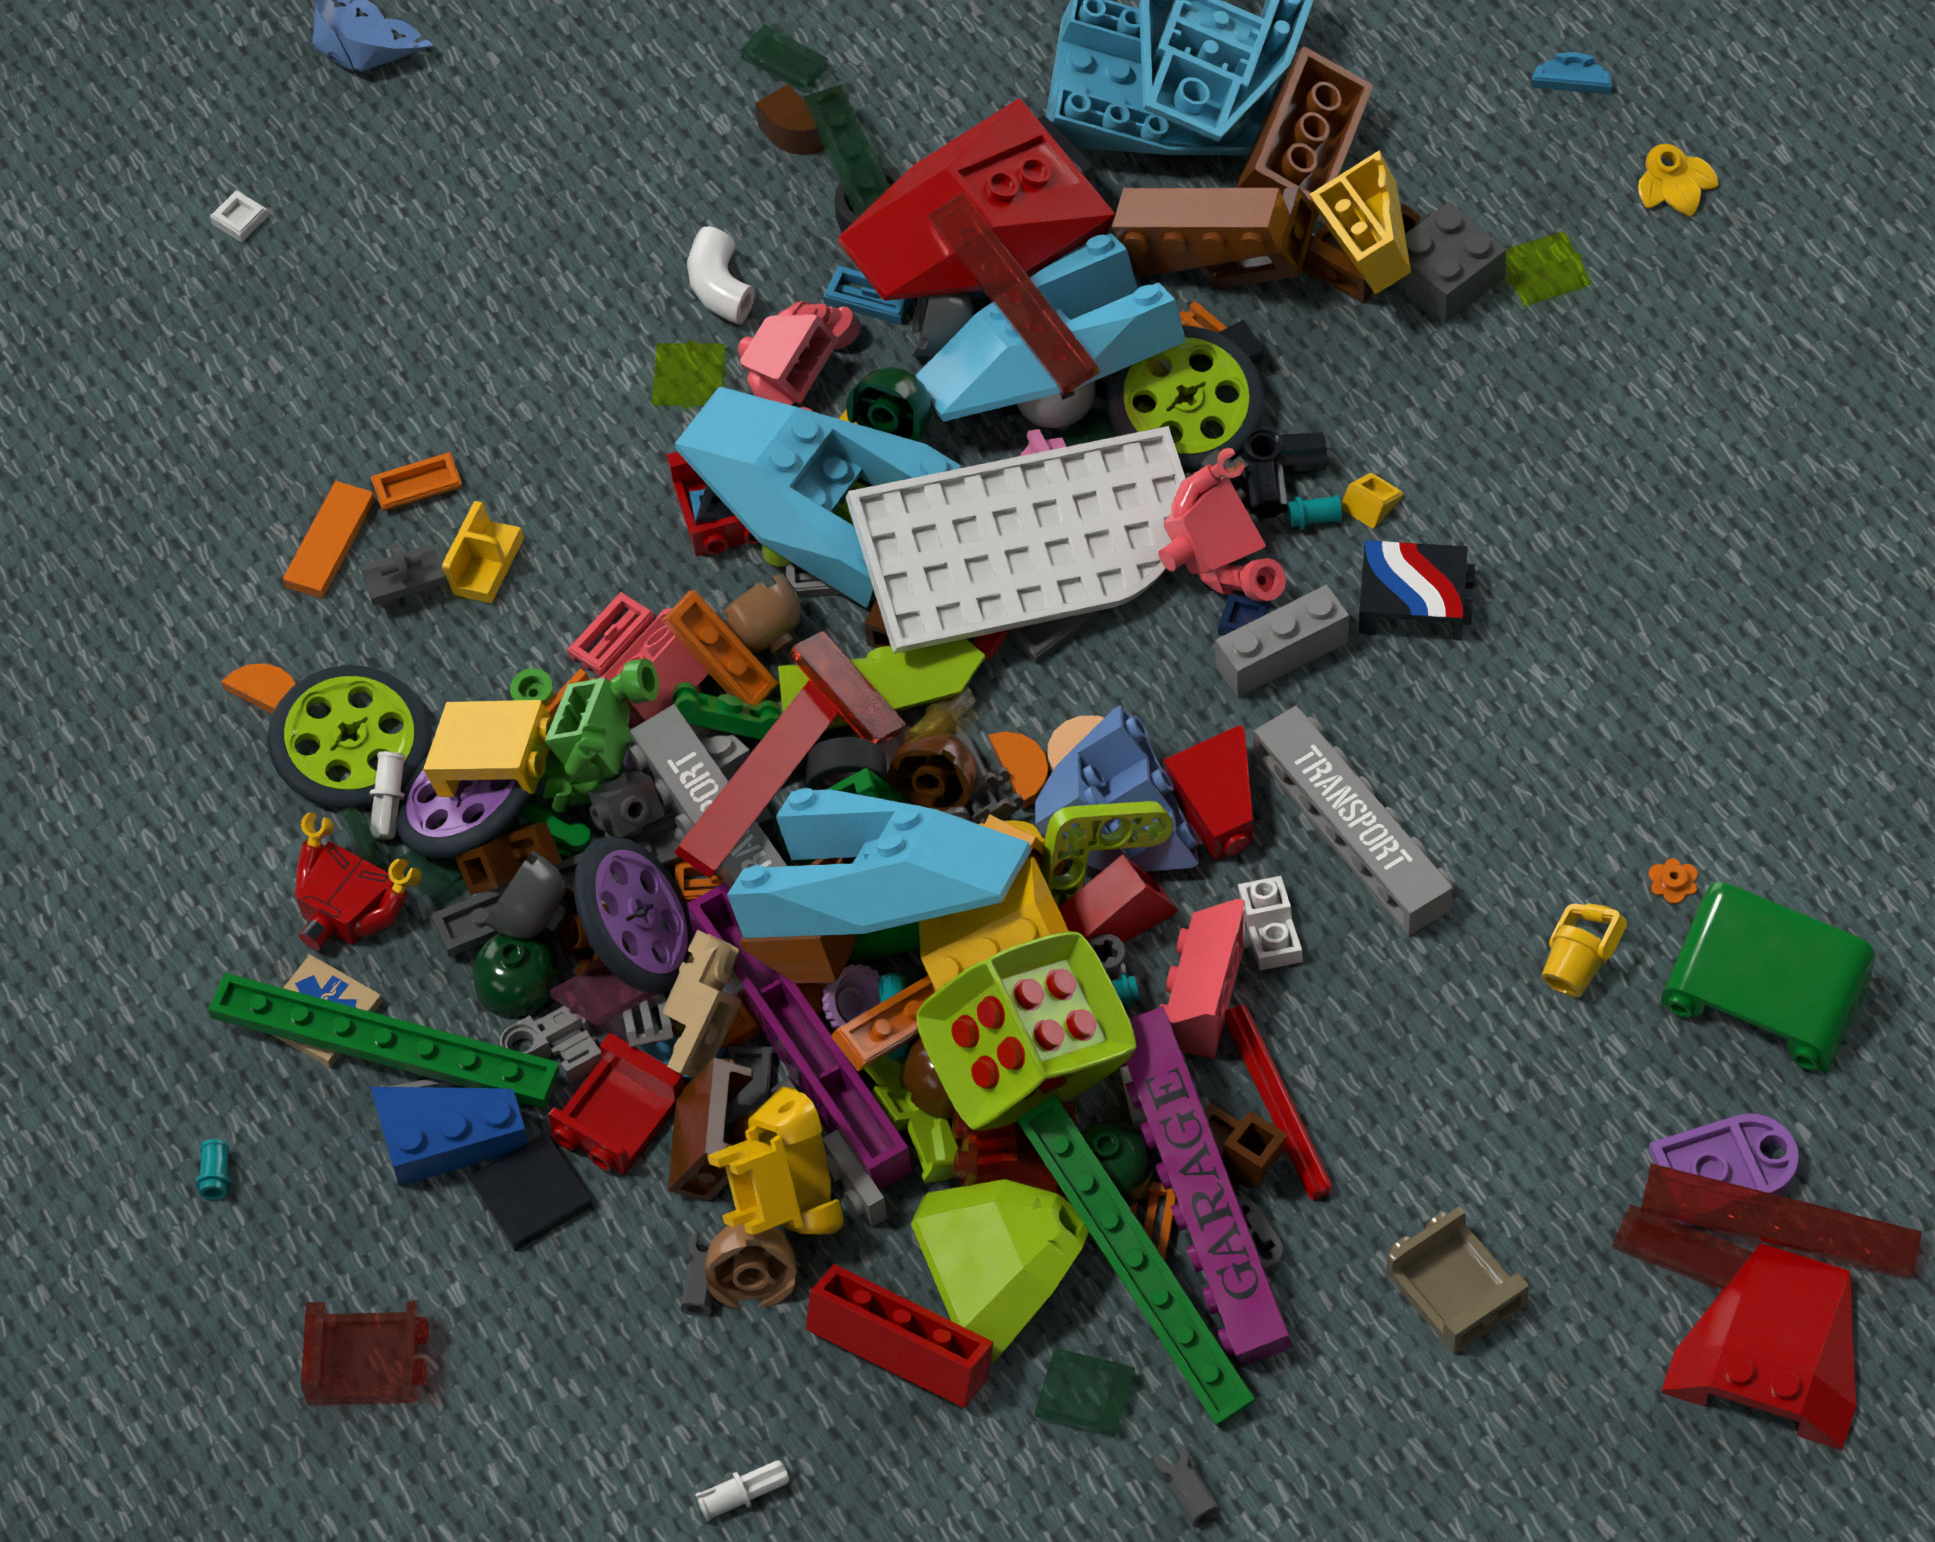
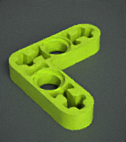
[1040,801,1173,908]

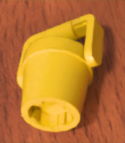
[1541,903,1627,998]

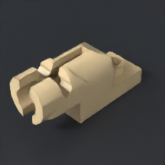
[663,930,742,1078]

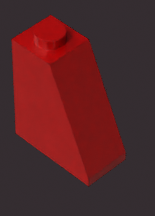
[1164,725,1253,861]
[1058,854,1179,943]

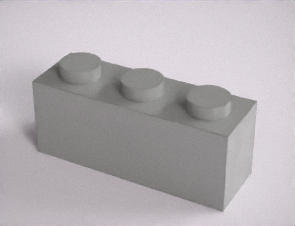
[1215,584,1349,698]

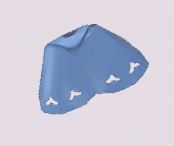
[312,0,433,72]

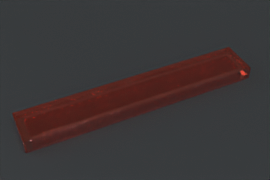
[928,193,1100,396]
[1640,1163,1922,1279]

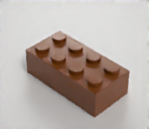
[1236,46,1373,217]

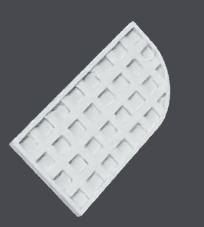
[846,426,1186,654]

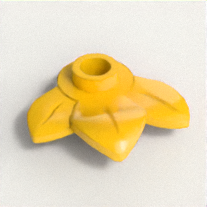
[1638,144,1719,217]

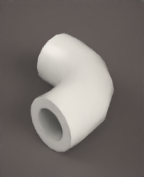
[687,226,755,325]

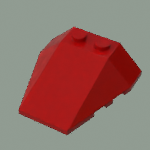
[1661,1243,1856,1450]

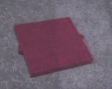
[550,969,656,1026]

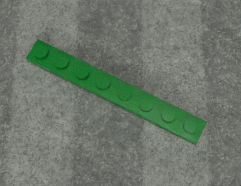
[208,972,560,1109]
[1016,1094,1257,1427]

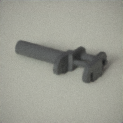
[954,731,1024,824]

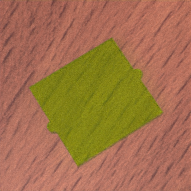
[1505,231,1591,306]
[652,340,725,409]

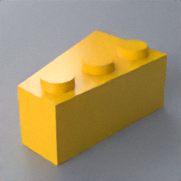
[1309,150,1411,294]

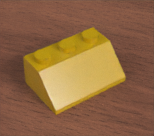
[919,857,1069,991]

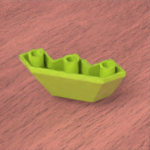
[911,1179,1089,1363]

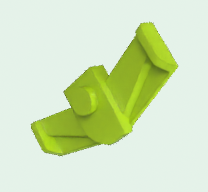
[864,1056,965,1183]

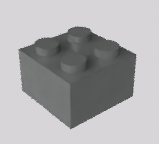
[1396,201,1507,323]

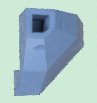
[1035,705,1200,871]

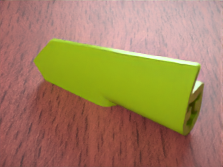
[778,639,985,731]

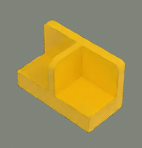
[442,501,525,604]

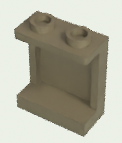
[1386,1207,1529,1354]

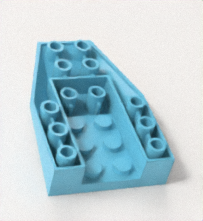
[1046,0,1280,155]

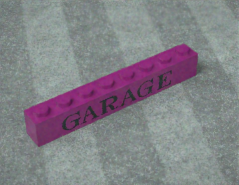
[687,882,912,1191]
[1119,1006,1294,1366]

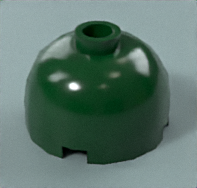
[846,367,932,442]
[472,933,562,1019]
[1081,1121,1157,1207]

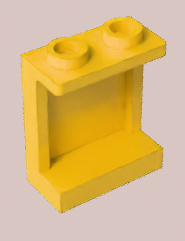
[423,700,553,797]

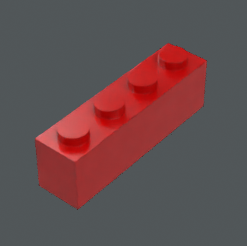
[805,1264,994,1408]

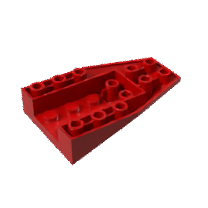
[837,98,1115,301]

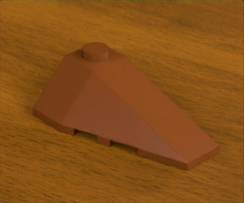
[740,857,857,985]

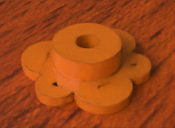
[1649,858,1698,904]

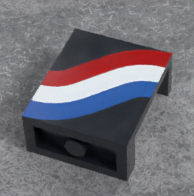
[1359,540,1475,640]

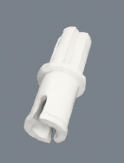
[370,751,406,840]
[695,1460,789,1522]

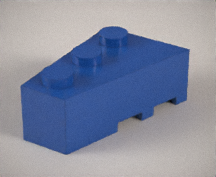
[371,1087,528,1186]

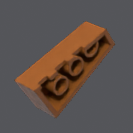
[1112,188,1290,278]

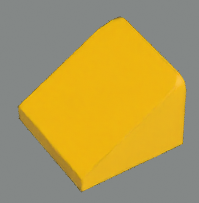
[1341,473,1404,529]

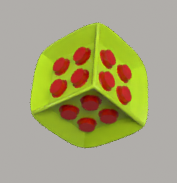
[916,932,1136,1131]

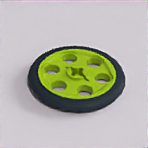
[1107,326,1265,472]
[267,665,432,810]

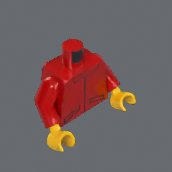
[295,812,422,951]

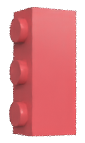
[600,608,709,730]
[1160,899,1245,1059]

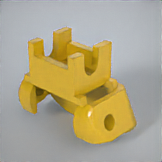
[707,1086,844,1235]

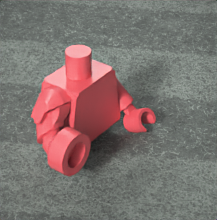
[738,301,861,411]
[1158,448,1286,602]

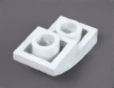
[1238,876,1303,971]

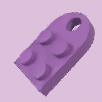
[1649,1114,1799,1228]

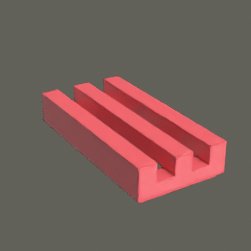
[567,592,655,678]

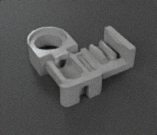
[500,995,602,1083]

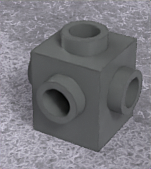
[588,769,665,838]

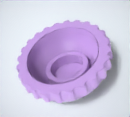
[822,964,882,1029]

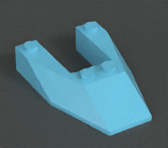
[1139,0,1313,142]
[916,233,1186,421]
[674,387,961,608]
[727,788,1031,938]

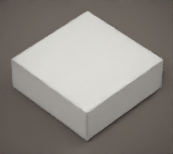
[210,190,268,242]

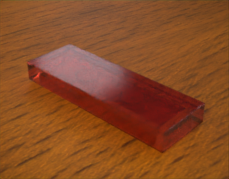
[788,631,906,745]
[1613,1204,1754,1291]

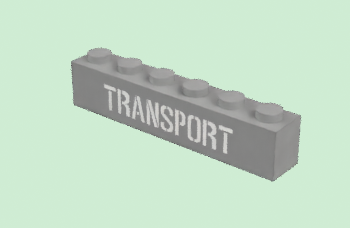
[628,704,787,889]
[1253,705,1454,937]

